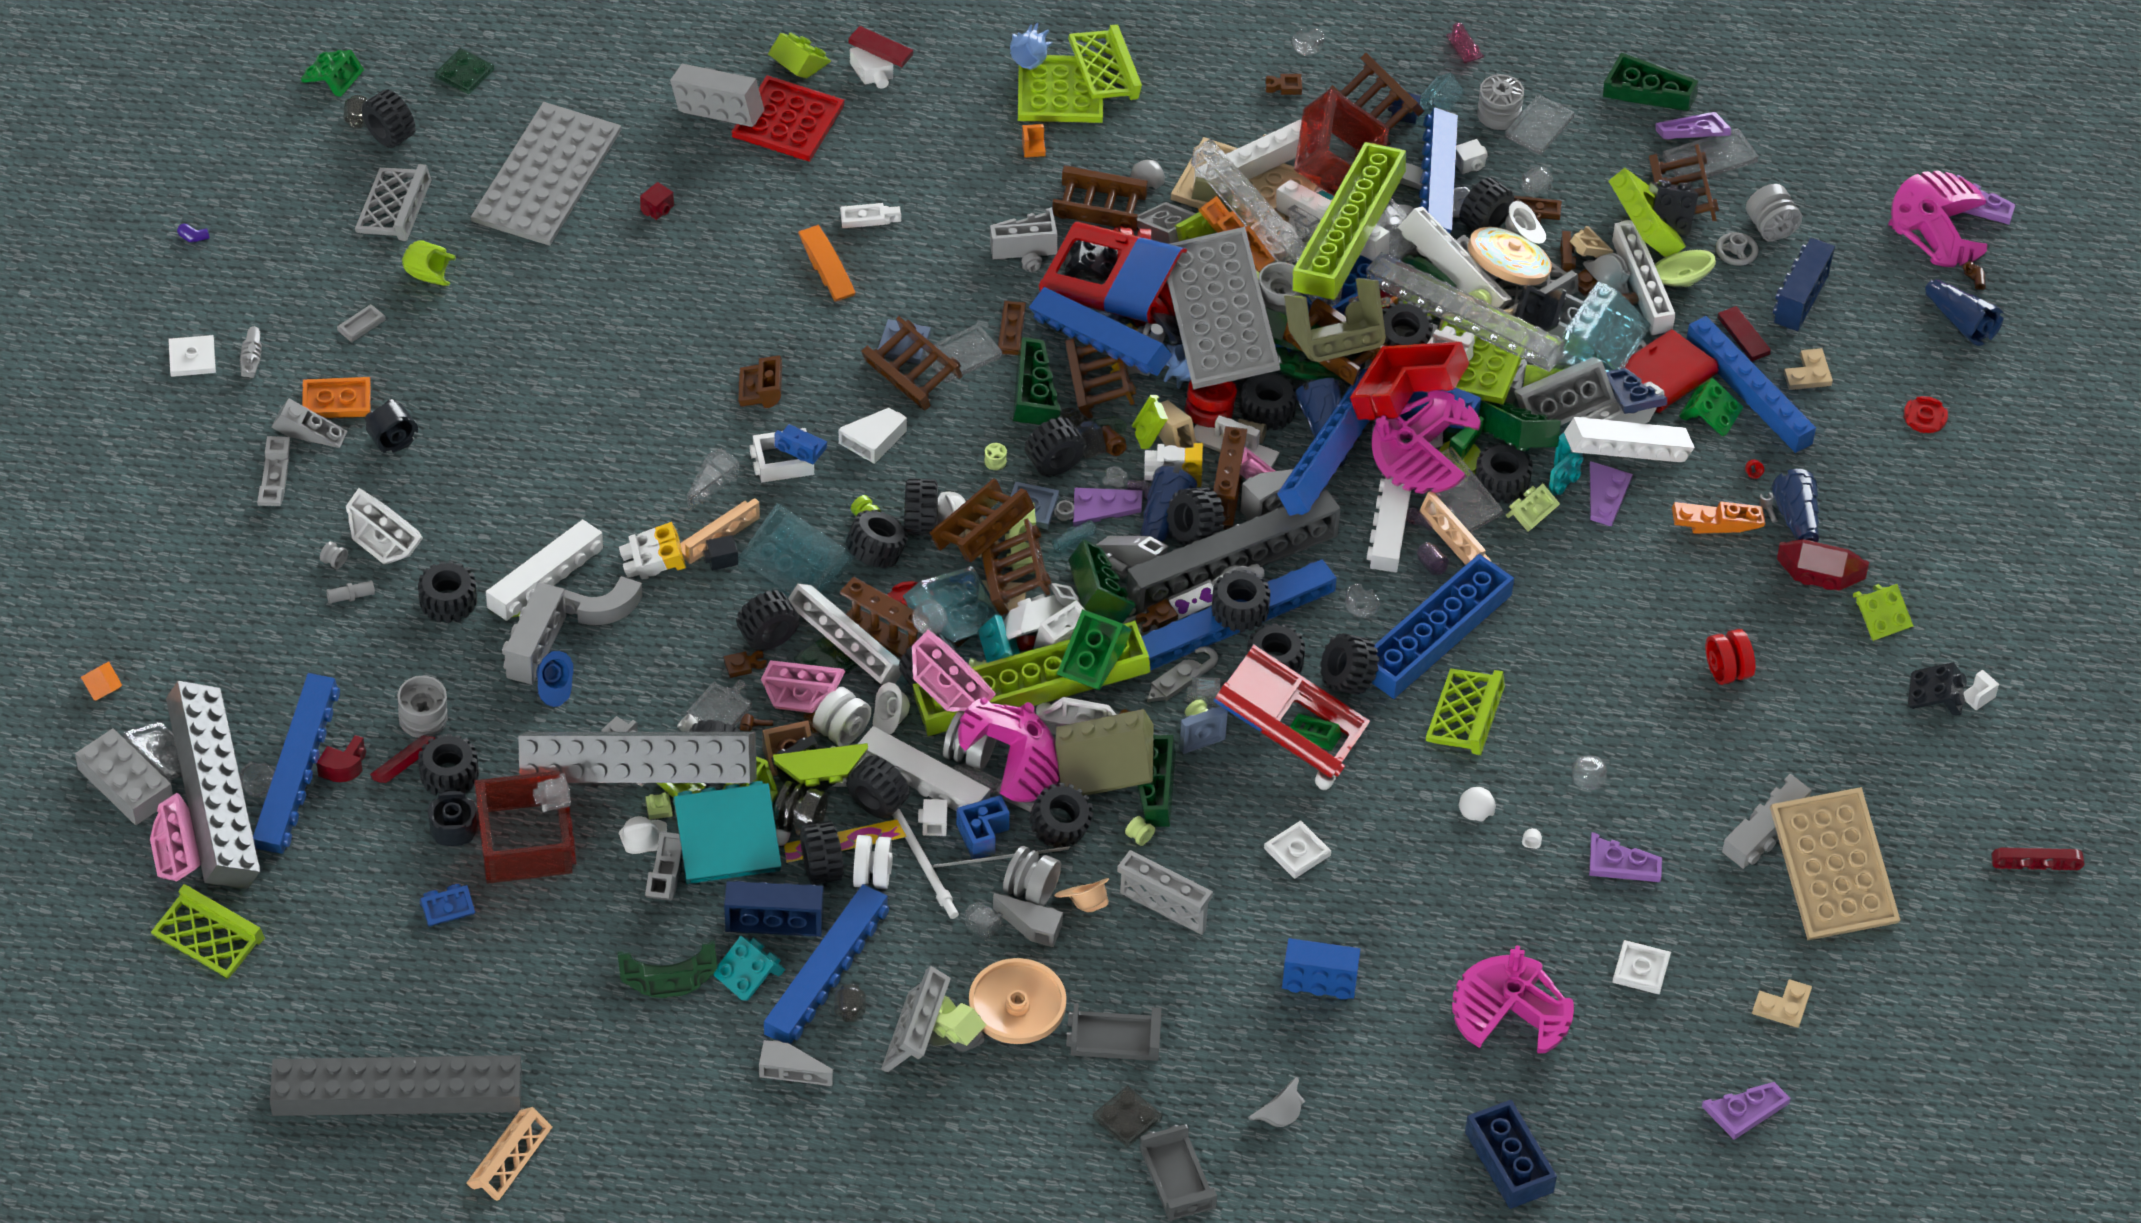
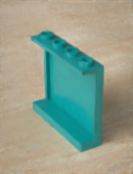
[673,781,781,884]

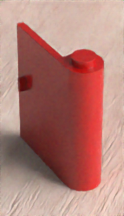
[1615,329,1718,413]

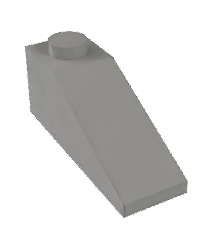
[759,1040,833,1086]

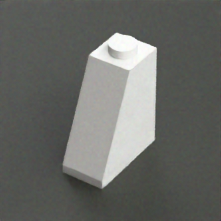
[839,408,907,464]

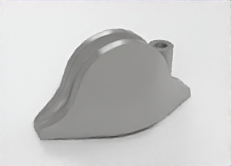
[1583,253,1631,294]
[1248,1077,1305,1127]

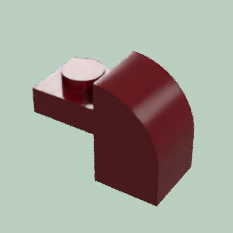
[316,735,366,782]

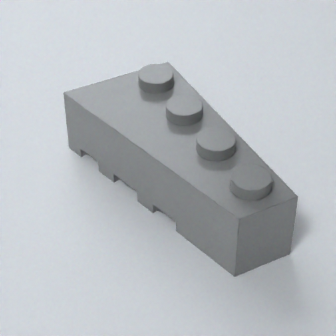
[1722,774,1811,869]

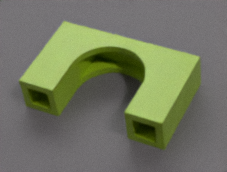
[1609,168,1686,257]

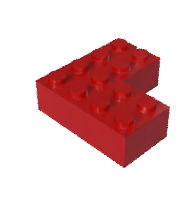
[1350,342,1469,420]

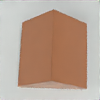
[762,720,811,776]

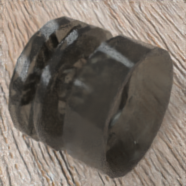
[773,781,828,836]

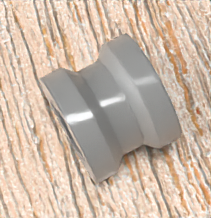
[320,541,348,569]

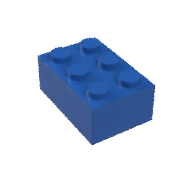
[1282,938,1361,999]

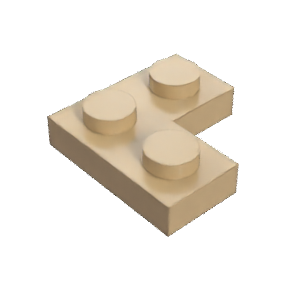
[1784,348,1833,390]
[1752,979,1812,1028]

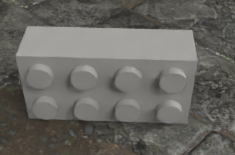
[670,64,764,127]
[1514,357,1616,425]
[502,582,566,685]
[75,728,173,825]

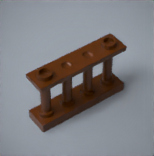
[1330,53,1424,146]
[1649,144,1719,221]
[1052,165,1148,231]
[1283,298,1388,385]
[861,316,963,411]
[1065,339,1137,419]
[1213,426,1247,530]
[929,478,1035,563]
[982,518,1052,616]
[840,577,929,659]

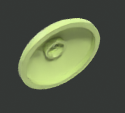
[1655,250,1716,287]

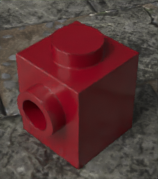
[640,182,674,220]

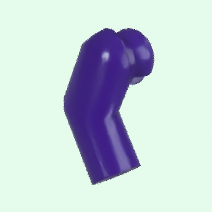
[177,223,209,243]

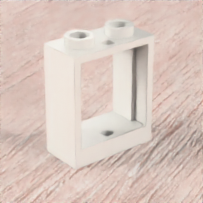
[749,428,814,483]
[1034,600,1085,649]

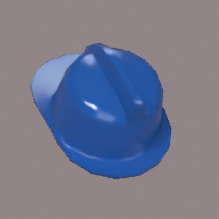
[536,651,573,707]

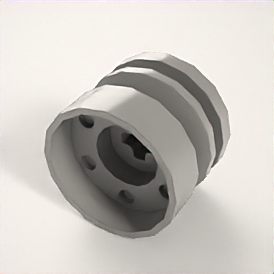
[1477,74,1524,130]
[1745,184,1802,241]
[1258,262,1303,314]
[397,675,448,738]
[943,711,996,770]
[1003,846,1061,907]

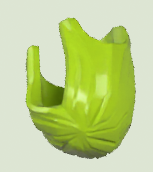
[402,240,456,286]

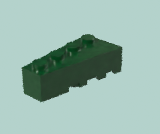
[1603,52,1699,111]
[1013,337,1061,425]
[1478,400,1561,451]
[1068,539,1135,623]
[1137,735,1176,827]

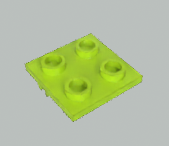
[1853,584,1913,641]

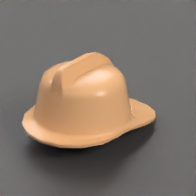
[1054,878,1109,912]

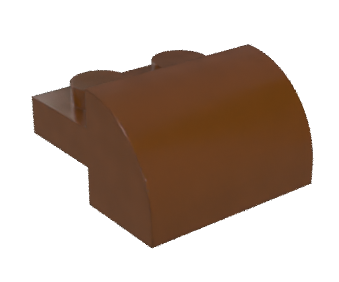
[738,355,782,408]

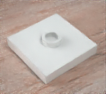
[169,335,216,377]
[1264,821,1331,879]
[1612,940,1671,995]

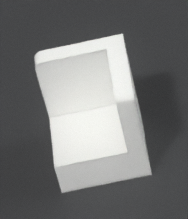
[1964,670,1999,710]

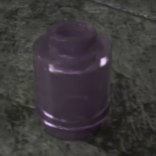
[1417,542,1449,575]

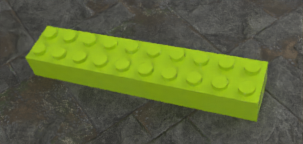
[1293,142,1406,300]
[913,621,1150,736]

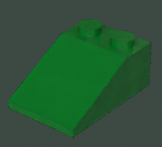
[1057,609,1132,690]

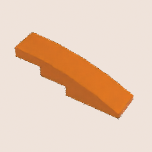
[1198,196,1275,272]
[798,225,856,302]

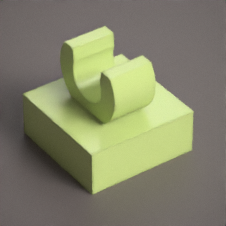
[645,793,673,820]

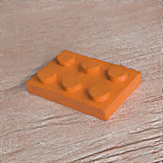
[302,377,371,418]

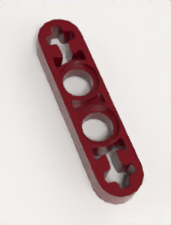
[1991,848,2084,870]

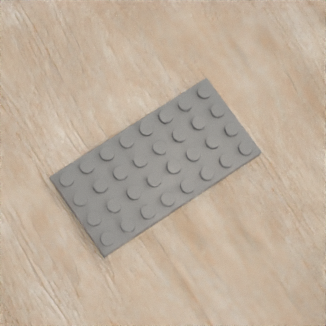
[471,102,621,246]
[1167,227,1280,389]

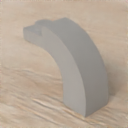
[564,576,643,625]
[645,831,682,901]

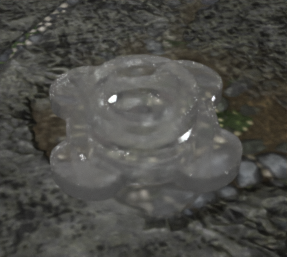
[1102,466,1127,489]

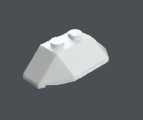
[1581,382,1664,424]
[346,488,423,564]
[1004,594,1065,640]
[1038,697,1116,735]

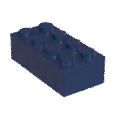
[1773,238,1835,331]
[724,881,823,937]
[1465,1100,1557,1209]

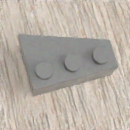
[990,207,1057,259]

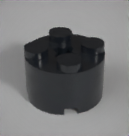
[365,399,418,453]
[428,791,478,846]

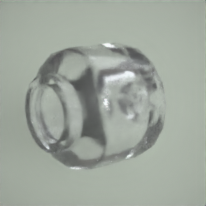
[1520,165,1553,197]

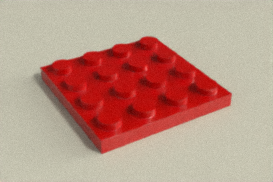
[732,75,844,162]

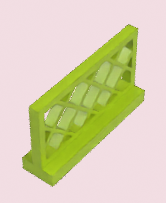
[1068,25,1142,100]
[1426,668,1505,756]
[151,884,265,978]

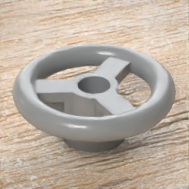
[1716,232,1759,266]

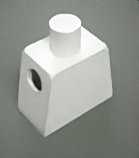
[850,47,893,89]

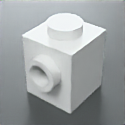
[1455,139,1488,174]
[918,799,947,836]

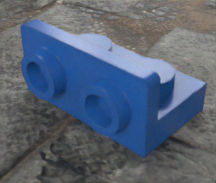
[774,424,827,465]
[419,884,475,927]

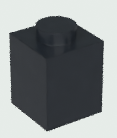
[703,535,738,571]

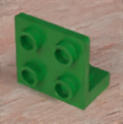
[301,50,364,96]
[1679,378,1743,436]

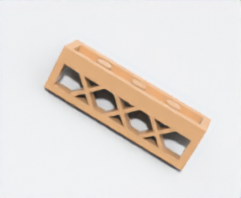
[1419,492,1491,565]
[680,498,760,564]
[467,1107,552,1201]

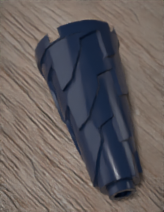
[1925,279,2004,346]
[1296,378,1348,467]
[1140,466,1197,543]
[1772,469,1819,542]

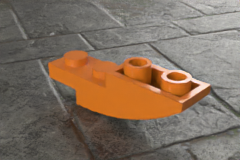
[1672,501,1765,534]

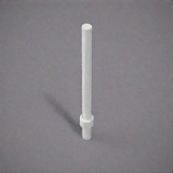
[892,809,959,919]

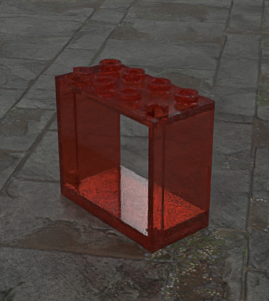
[1294,88,1389,196]
[475,770,576,884]

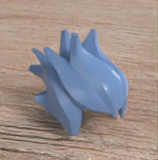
[1010,23,1053,70]
[1163,344,1191,389]

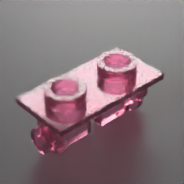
[1446,22,1484,63]

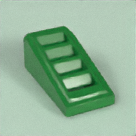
[1448,416,1484,462]
[1289,713,1342,751]

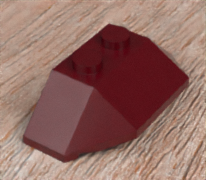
[1777,539,1869,591]

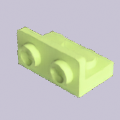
[1506,484,1560,532]

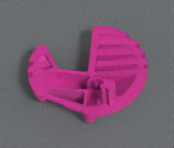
[1888,171,1987,267]
[1372,390,1481,494]
[958,697,1059,802]
[1452,946,1574,1053]

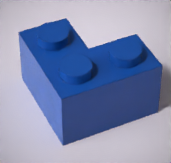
[956,795,1010,860]

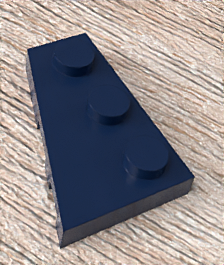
[1606,368,1667,414]

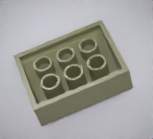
[1055,709,1154,796]

